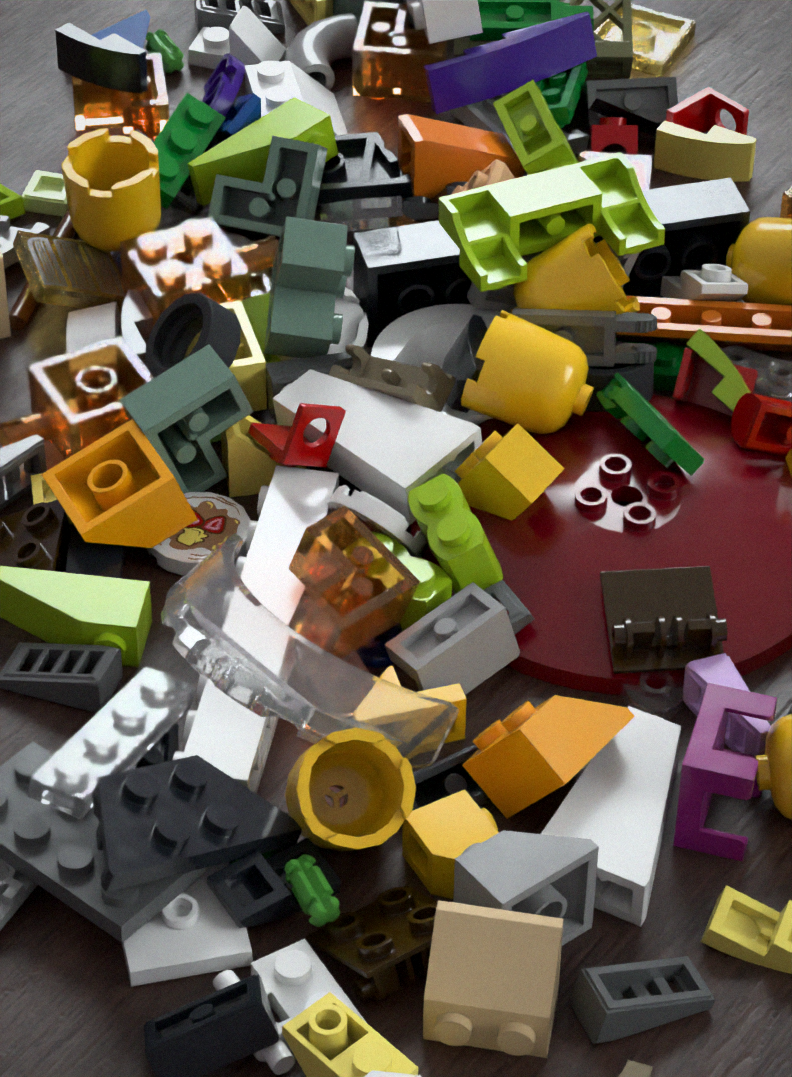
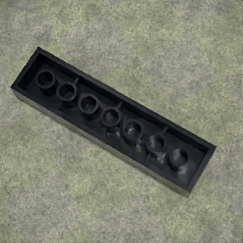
[353,177,750,347]

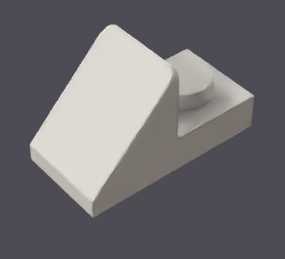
[188,6,286,75]

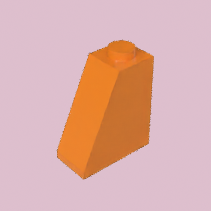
[398,114,524,200]

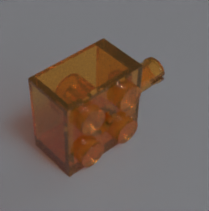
[120,217,279,326]
[0,335,154,459]

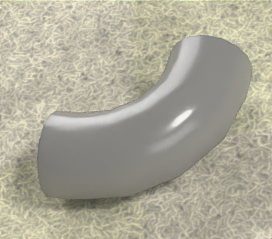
[284,13,361,91]

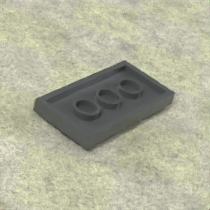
[0,741,206,943]

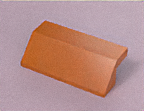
[616,296,792,352]

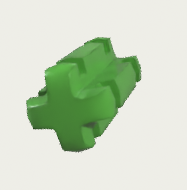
[145,29,184,74]
[285,854,340,927]

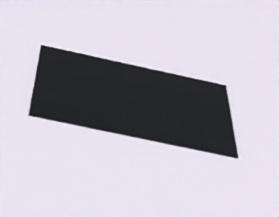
[589,98,661,137]

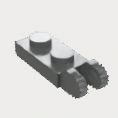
[511,308,657,367]

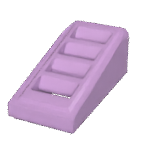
[682,653,771,756]

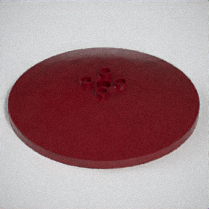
[411,395,792,696]

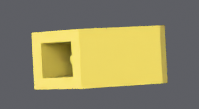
[282,992,418,1077]

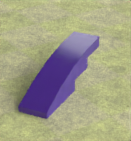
[424,11,597,114]

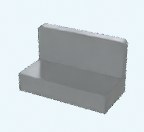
[384,582,520,695]

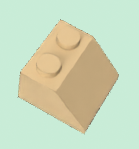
[423,900,564,1058]

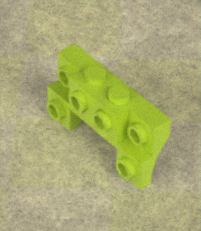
[439,152,665,292]

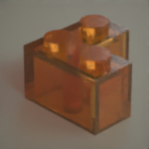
[352,1,448,103]
[71,53,169,141]
[286,505,420,670]

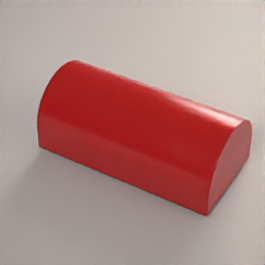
[731,393,792,456]

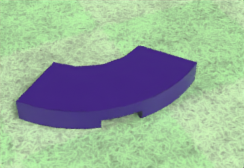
[202,53,245,117]

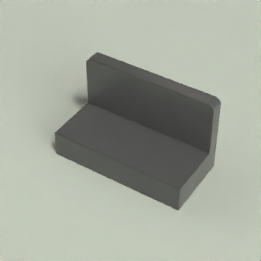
[580,76,678,129]

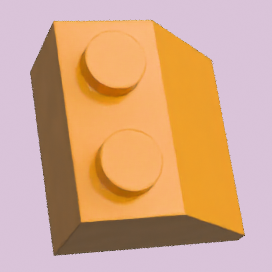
[41,419,198,548]
[462,695,635,819]

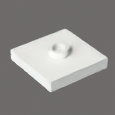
[122,862,253,987]

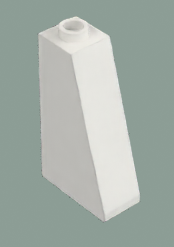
[273,369,482,524]
[541,706,681,927]

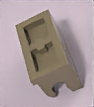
[328,344,456,412]

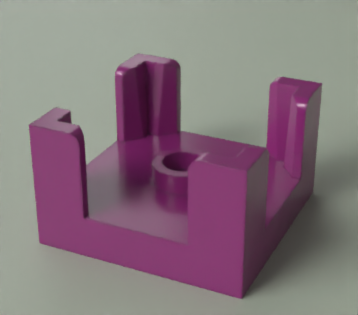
[673,683,777,862]

